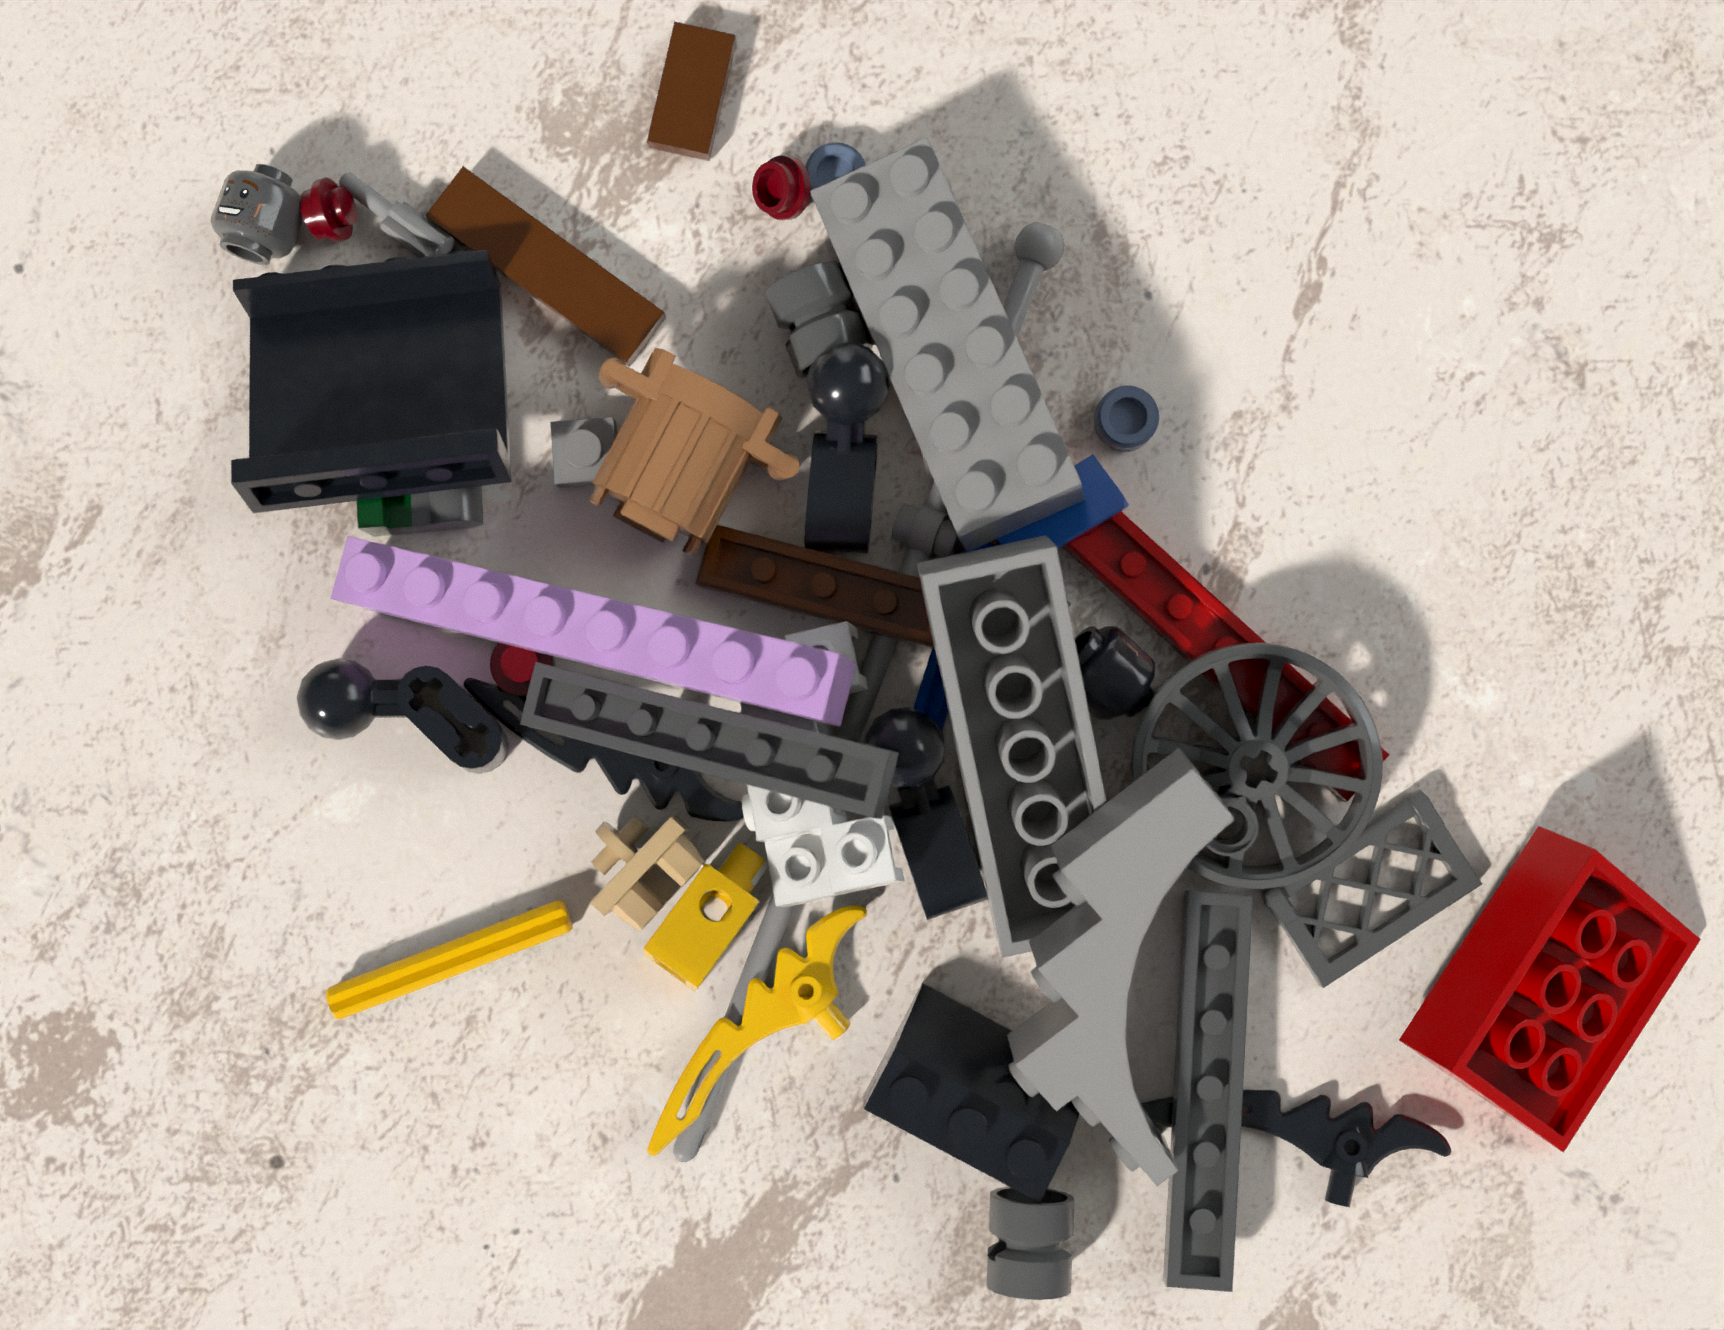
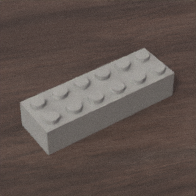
[810,137,1085,552]
[917,535,1107,958]

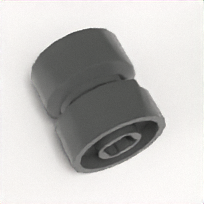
[765,261,873,378]
[986,1187,1074,1300]

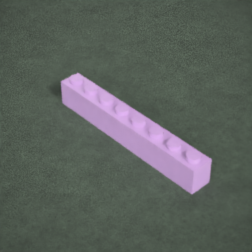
[331,536,856,727]

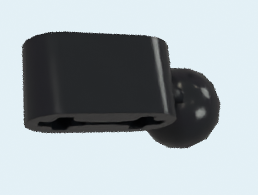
[804,342,889,554]
[297,658,509,774]
[864,707,988,920]

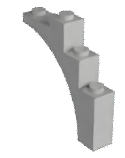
[1007,748,1234,1186]

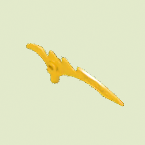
[647,905,867,1156]

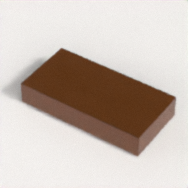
[647,21,737,161]

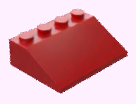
[1399,826,1701,1153]

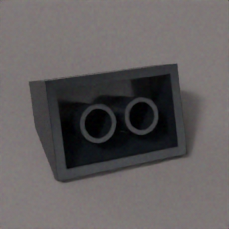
[863,983,1080,1203]

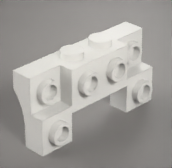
[738,621,905,907]

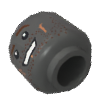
[211,164,304,265]

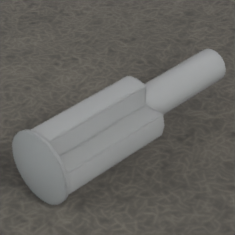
[339,172,455,258]

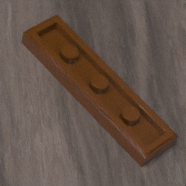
[425,166,666,367]
[695,525,935,650]

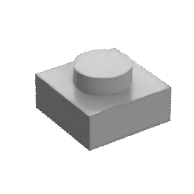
[550,417,617,488]

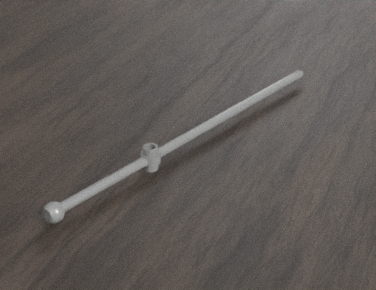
[673,222,1065,1162]

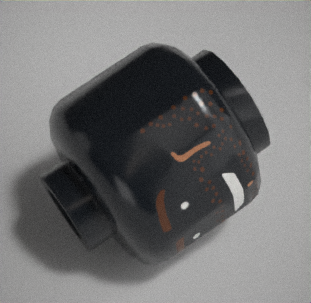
[1074,626,1156,720]

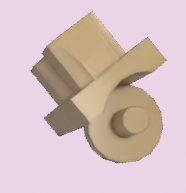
[590,815,706,931]

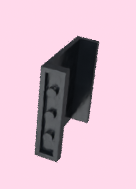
[231,249,512,513]

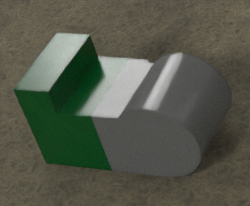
[357,486,483,537]

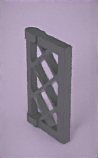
[1261,790,1482,988]

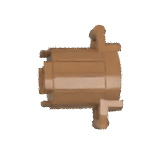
[589,348,800,556]

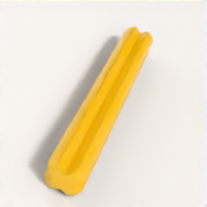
[326,900,573,1019]

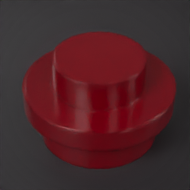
[752,155,811,220]
[300,177,357,242]
[490,643,555,696]

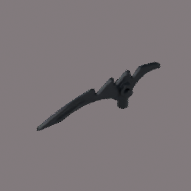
[464,678,744,822]
[1141,1090,1452,1207]

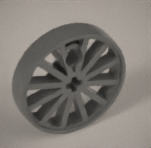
[1131,643,1383,889]

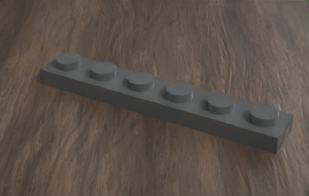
[520,662,899,819]
[1163,890,1253,1292]

